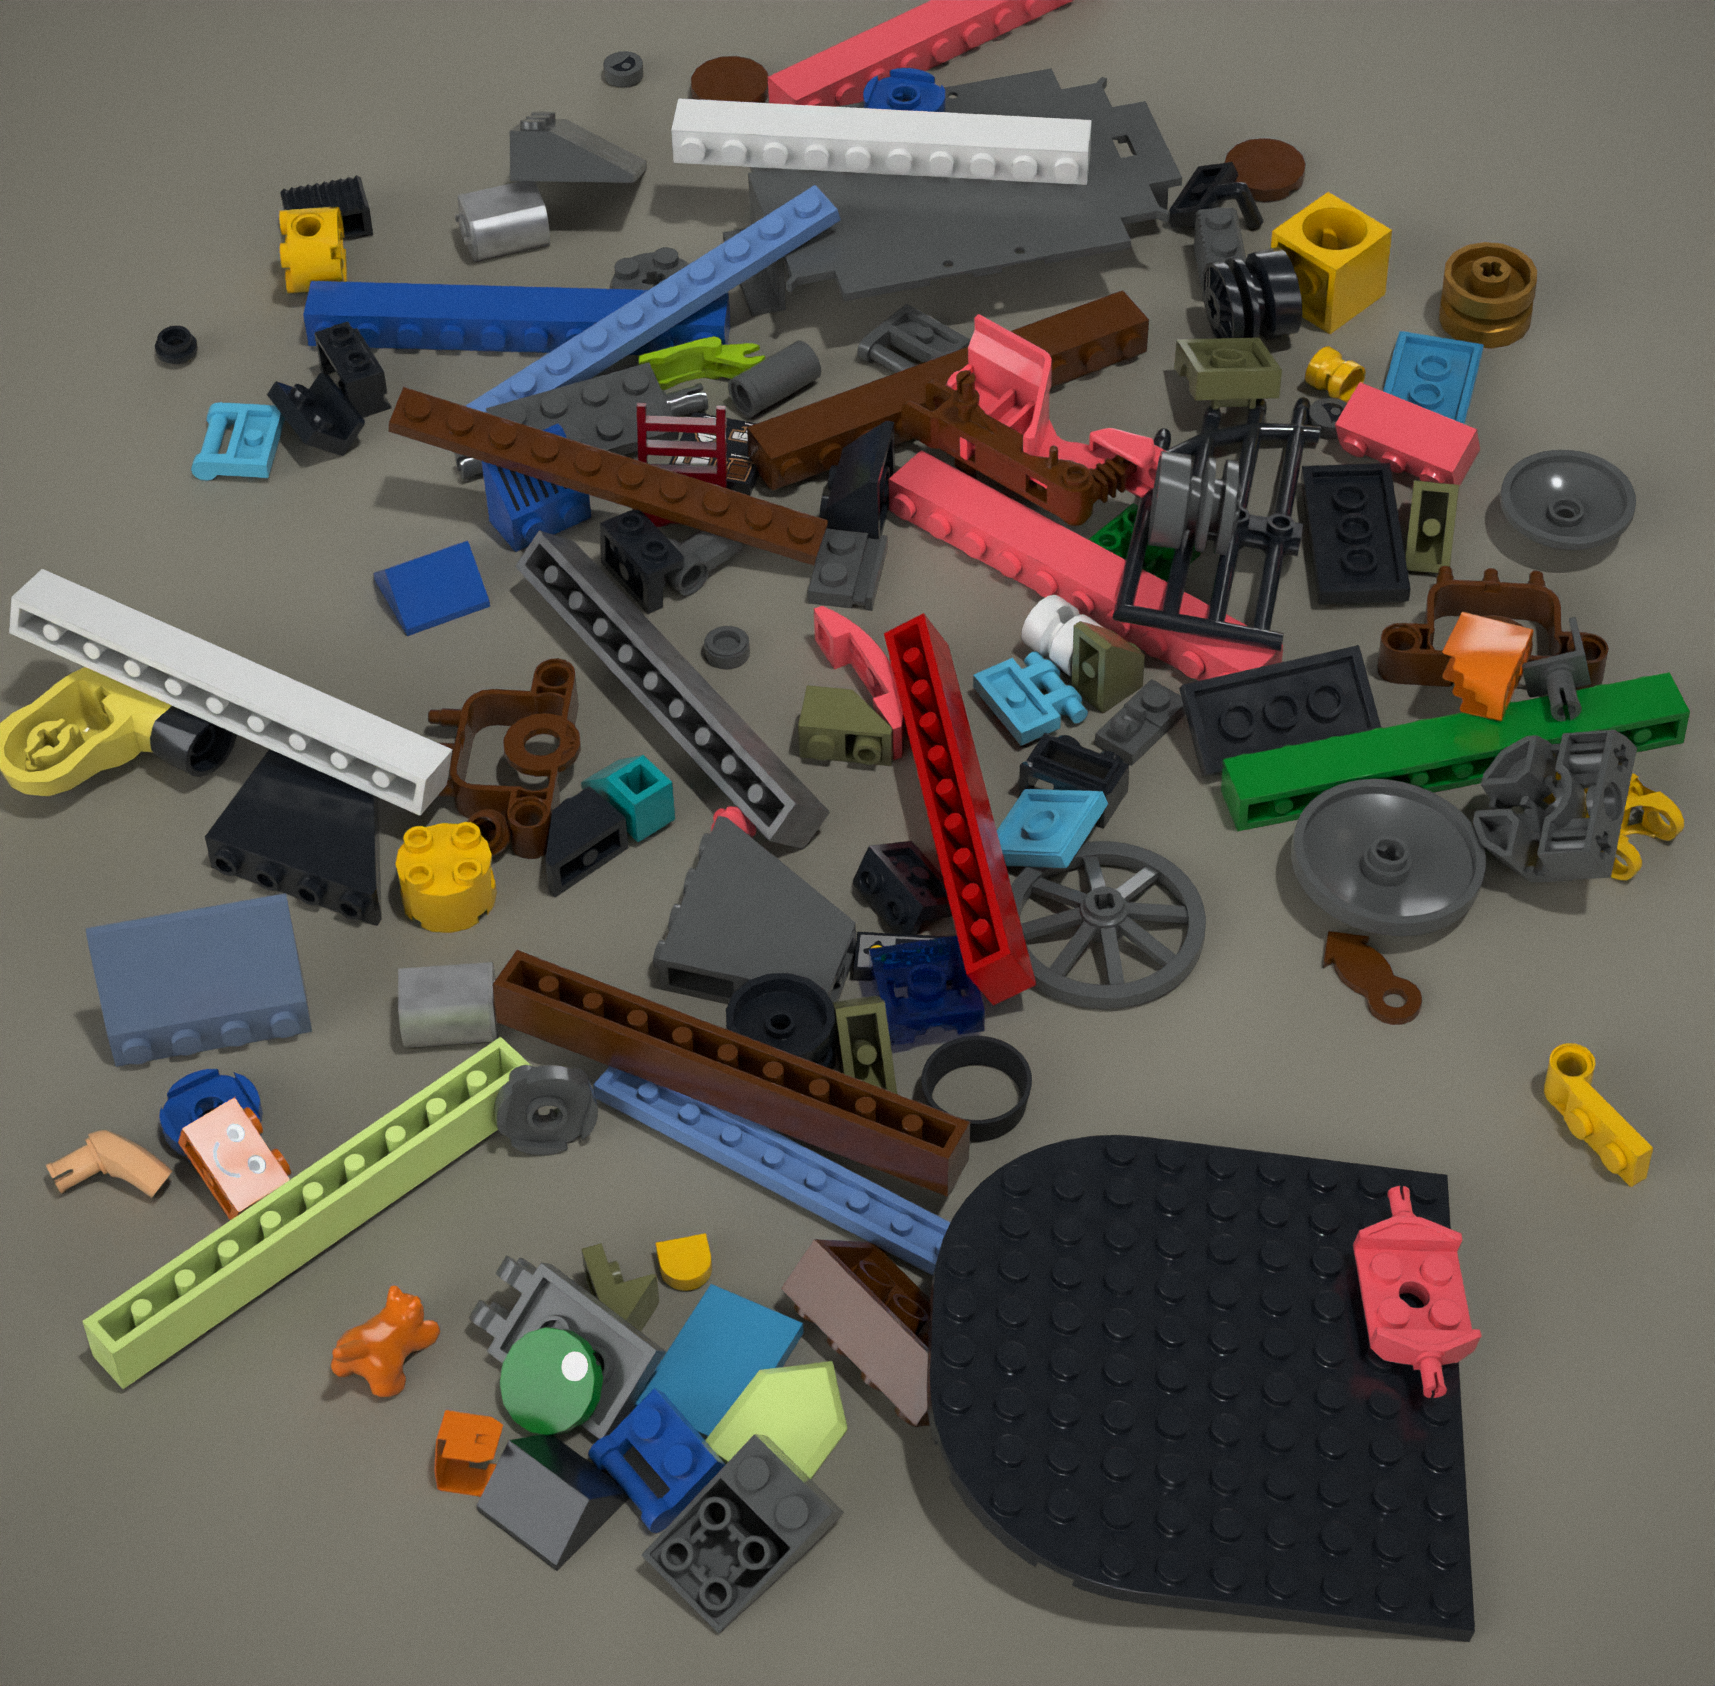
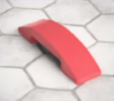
[814,606,904,760]

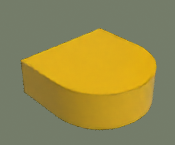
[655,1233,712,1291]

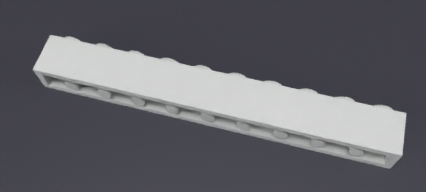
[671,99,1091,185]
[9,569,453,816]

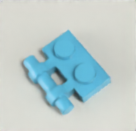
[973,651,1088,746]

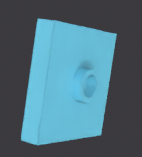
[997,789,1108,868]

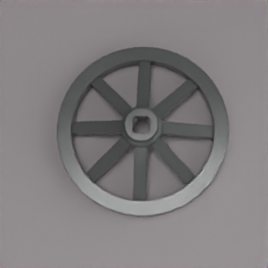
[1011,841,1206,1009]

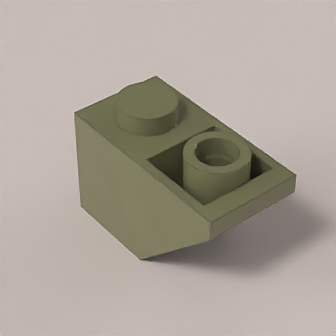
[798,685,893,766]

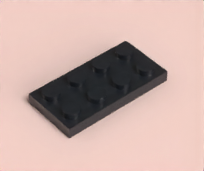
[1301,463,1410,604]
[1179,645,1381,778]

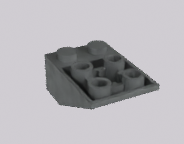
[642,1434,844,1633]

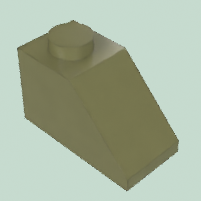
[1405,481,1459,573]
[1072,621,1145,713]
[833,995,897,1094]

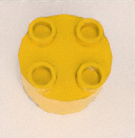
[279,207,347,294]
[395,822,497,933]

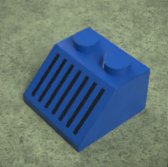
[482,423,591,552]

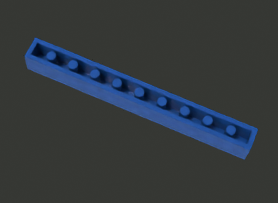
[303,281,731,355]

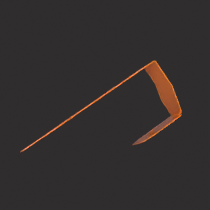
[434,1410,503,1497]

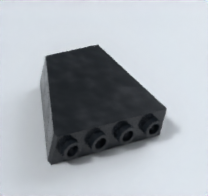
[205,749,382,926]

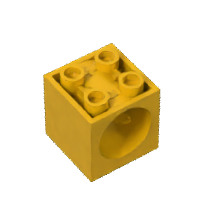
[1271,192,1392,334]

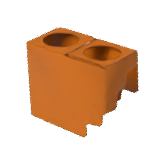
[1442,612,1534,721]

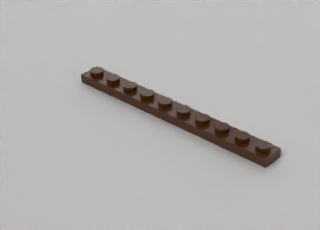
[388,387,828,566]

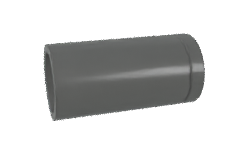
[728,340,821,417]

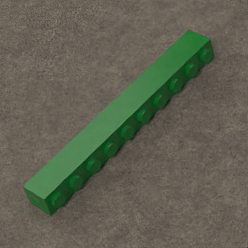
[1221,672,1690,832]

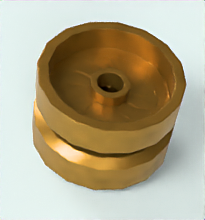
[1439,242,1538,349]

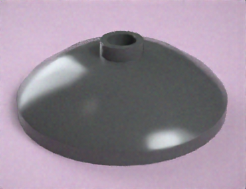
[1500,450,1636,550]

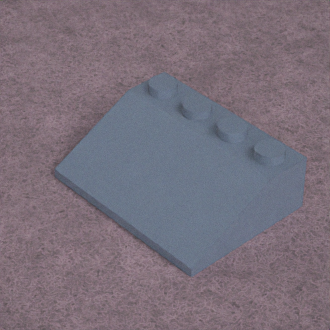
[86,893,312,1067]

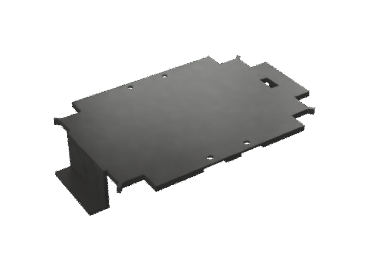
[723,68,1182,316]

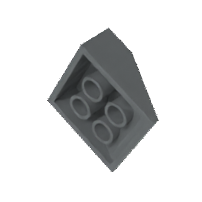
[509,111,647,183]

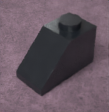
[545,786,629,897]

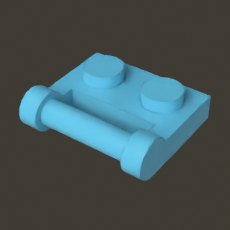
[191,402,285,481]

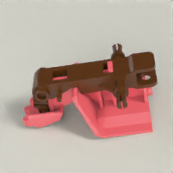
[902,314,1166,526]

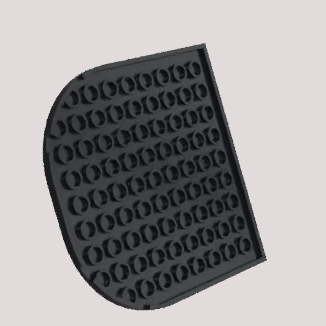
[926,1135,1475,1642]

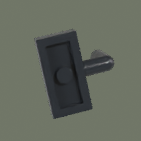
[1169,162,1263,229]

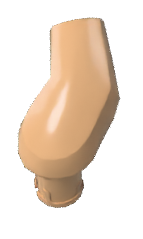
[46,1130,173,1198]

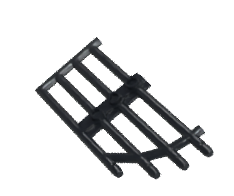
[1113,397,1321,651]

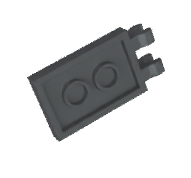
[468,1256,666,1439]

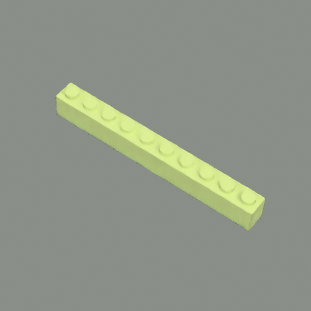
[82,1037,530,1389]

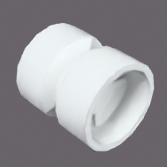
[1021,594,1104,677]

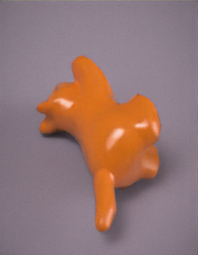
[331,1286,441,1397]

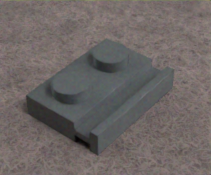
[808,529,888,611]

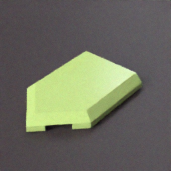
[705,1361,848,1479]

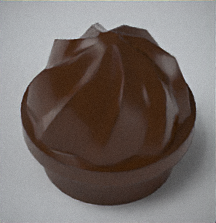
[467,809,511,856]

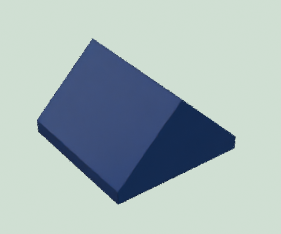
[373,541,490,636]

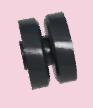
[726,973,836,1070]

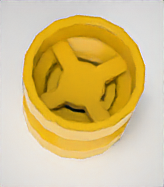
[1305,346,1366,403]

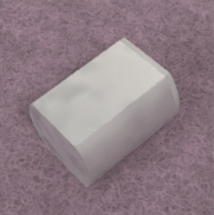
[455,181,550,262]
[398,962,499,1048]

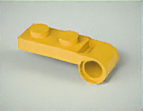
[1544,1043,1653,1187]

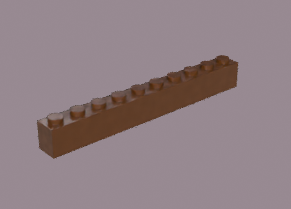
[747,290,1149,491]
[492,950,970,1197]

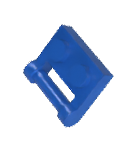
[588,1388,726,1533]

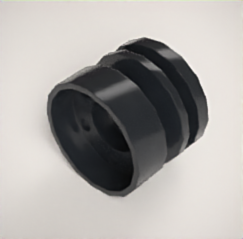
[1202,247,1302,340]

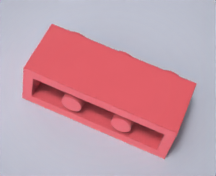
[1335,382,1480,486]

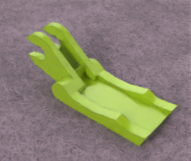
[639,336,765,390]

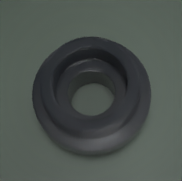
[155,326,198,364]

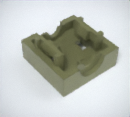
[1174,338,1282,410]

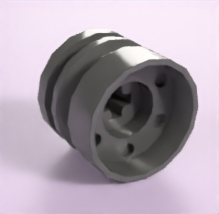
[1148,451,1242,555]

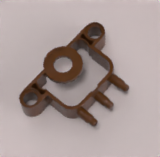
[1377,566,1609,690]
[428,658,581,859]

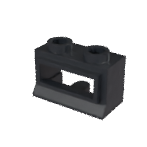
[314,321,392,418]
[1019,733,1129,829]

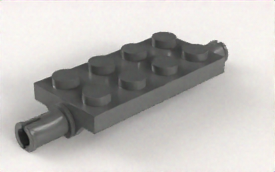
[455,362,709,480]

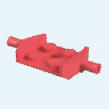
[1353,1186,1481,1398]

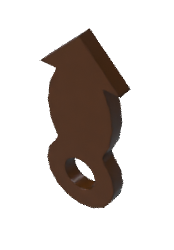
[1323,931,1422,1025]

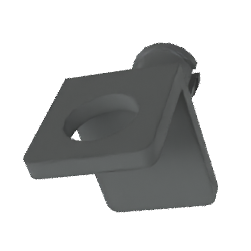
[1522,617,1591,721]

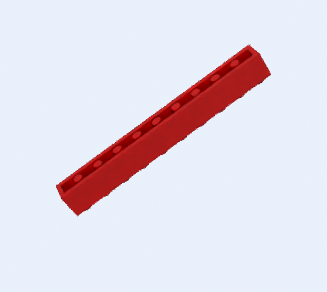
[884,613,1037,1006]

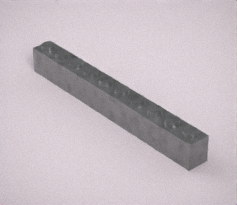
[515,530,830,849]

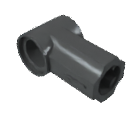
[664,530,742,596]

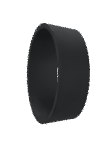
[921,1036,1032,1141]

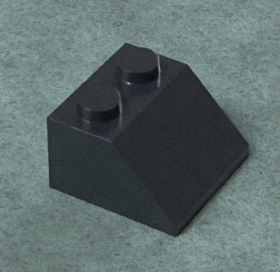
[819,421,895,539]

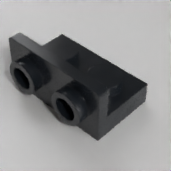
[267,373,365,456]
[600,509,684,614]
[853,841,953,935]

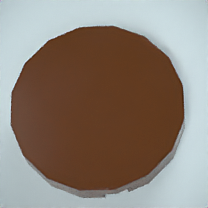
[691,56,769,103]
[1224,138,1306,202]

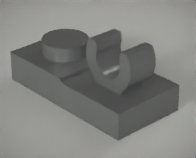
[1095,679,1186,766]

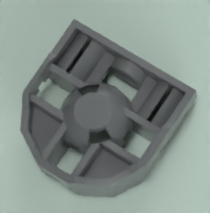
[1473,730,1637,883]

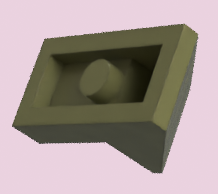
[581,1243,659,1332]

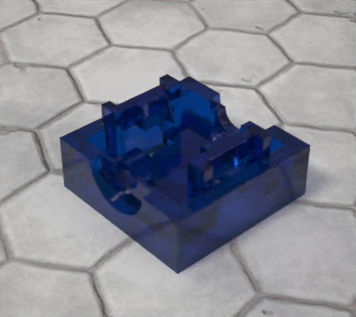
[869,935,985,1046]

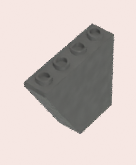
[653,816,856,1004]

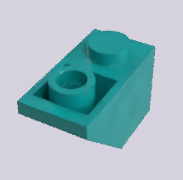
[581,755,676,842]

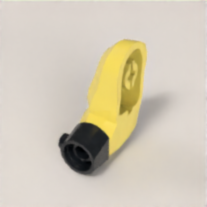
[0,667,237,796]

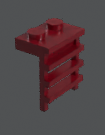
[636,403,728,527]

